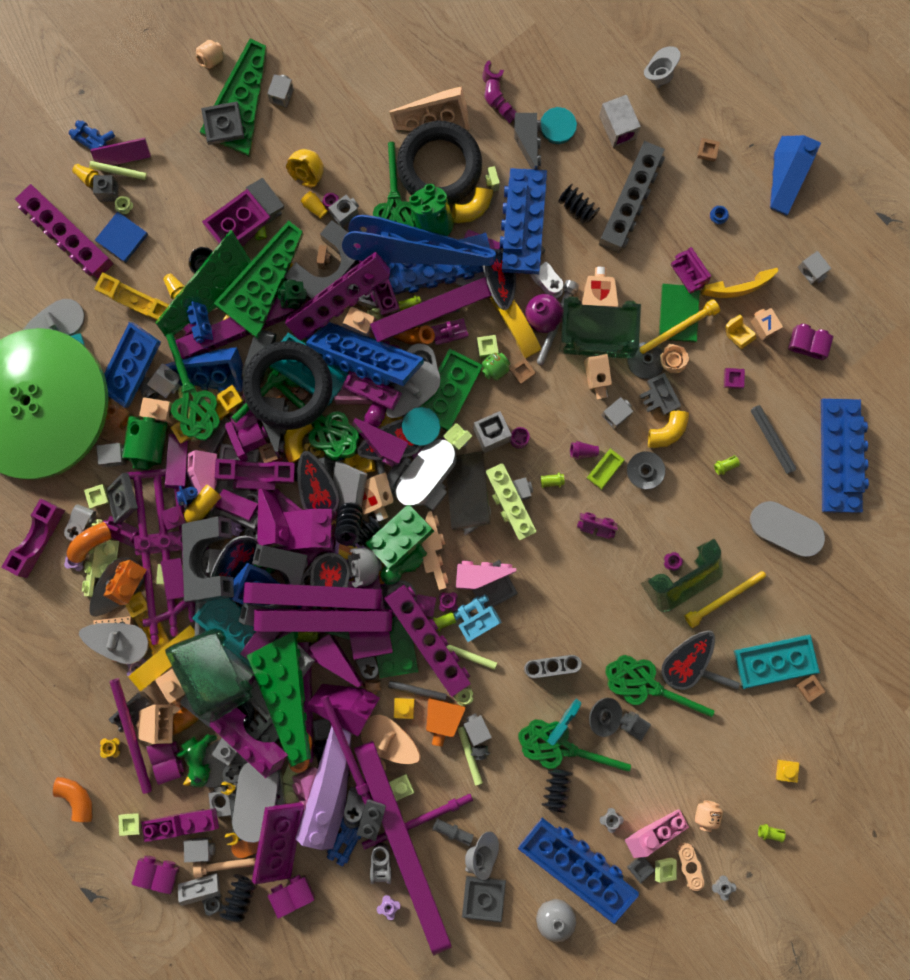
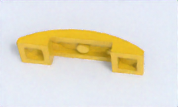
[701,268,778,298]
[94,272,169,320]
[489,296,541,359]
[170,385,243,443]
[125,592,170,655]
[128,625,195,692]

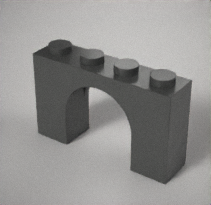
[285,220,360,309]
[182,517,234,603]
[239,544,308,633]

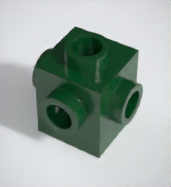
[278,279,307,309]

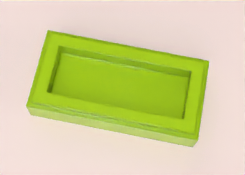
[586,448,625,490]

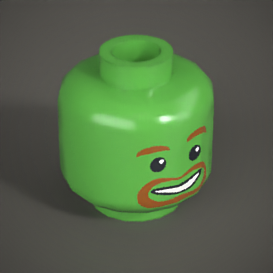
[482,352,510,381]

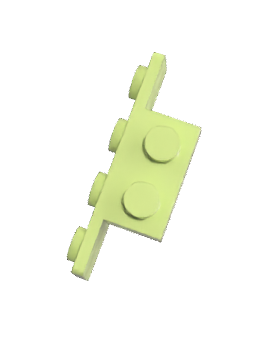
[486,463,536,540]
[82,519,119,597]

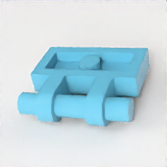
[453,594,502,642]

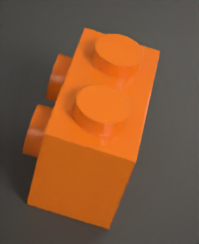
[103,560,147,605]

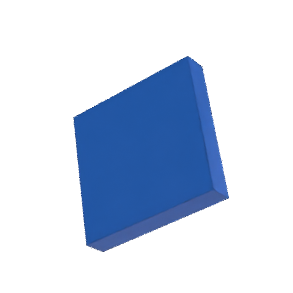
[95,211,148,263]

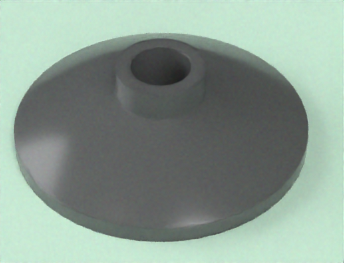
[627,342,663,379]
[627,451,665,489]
[589,697,622,737]

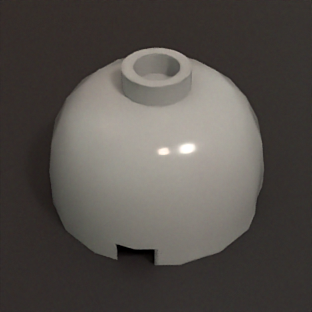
[348,548,382,588]
[536,899,576,943]

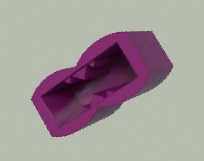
[788,324,834,360]
[230,410,268,453]
[147,738,186,785]
[131,856,180,894]
[268,874,316,918]

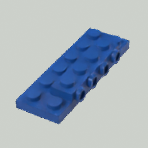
[500,168,547,274]
[386,233,490,295]
[306,322,424,386]
[821,398,869,513]
[518,817,639,924]

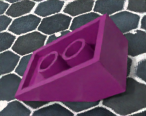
[202,189,270,247]
[278,509,336,552]
[309,634,364,687]
[306,684,380,736]

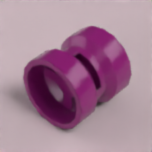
[510,427,530,449]

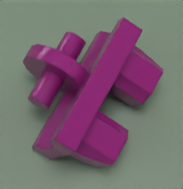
[431,318,469,346]

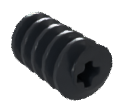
[558,184,600,224]
[334,502,363,546]
[352,515,382,548]
[541,768,573,813]
[219,874,257,922]

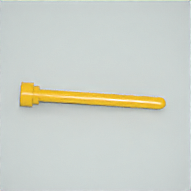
[639,299,720,354]
[684,571,766,628]

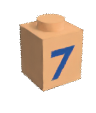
[751,308,783,341]

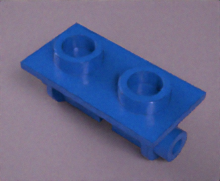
[187,301,214,343]
[176,485,198,510]

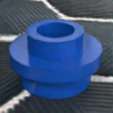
[710,206,729,224]

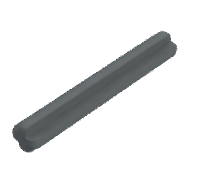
[751,405,796,474]

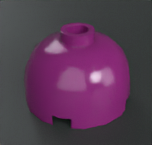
[525,294,564,333]

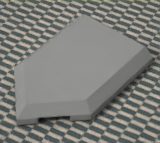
[333,461,367,512]

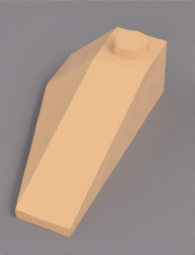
[389,86,470,131]

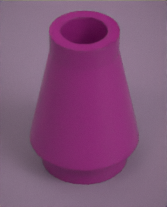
[570,441,599,460]

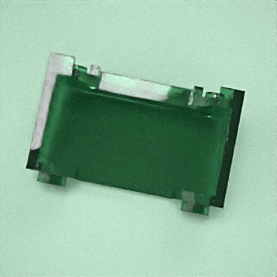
[559,297,641,359]
[640,539,723,612]
[165,628,253,723]

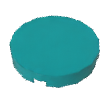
[541,107,577,144]
[402,407,441,446]

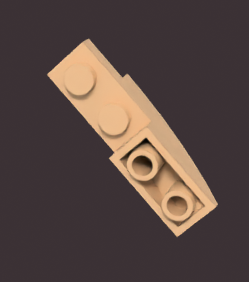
[422,511,449,591]

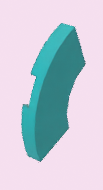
[547,699,581,746]

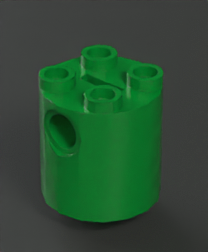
[409,184,454,236]
[122,416,168,470]

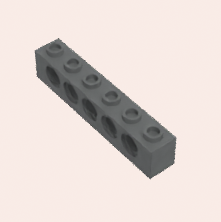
[599,141,665,253]

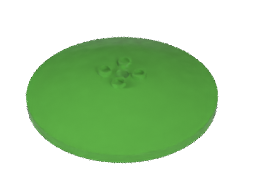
[0,328,108,480]

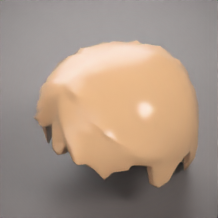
[660,343,689,374]

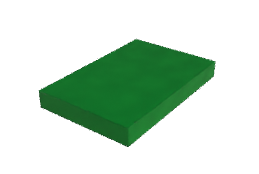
[659,284,700,343]

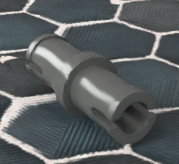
[432,818,474,847]

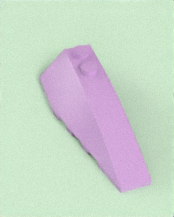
[295,726,352,850]

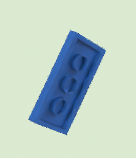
[104,322,161,408]

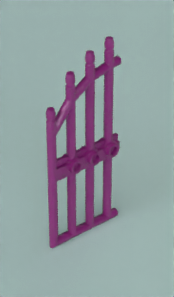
[127,467,209,645]

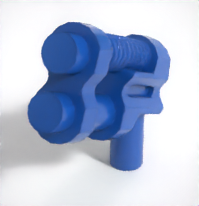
[69,120,116,151]
[327,817,361,866]

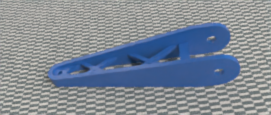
[342,215,496,266]

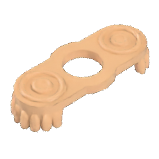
[677,843,704,891]

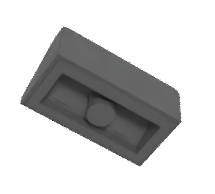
[198,417,232,454]

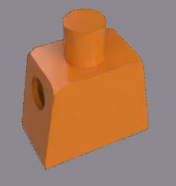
[426,698,465,747]

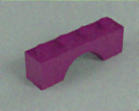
[215,459,295,484]
[1,498,66,578]
[210,703,288,779]

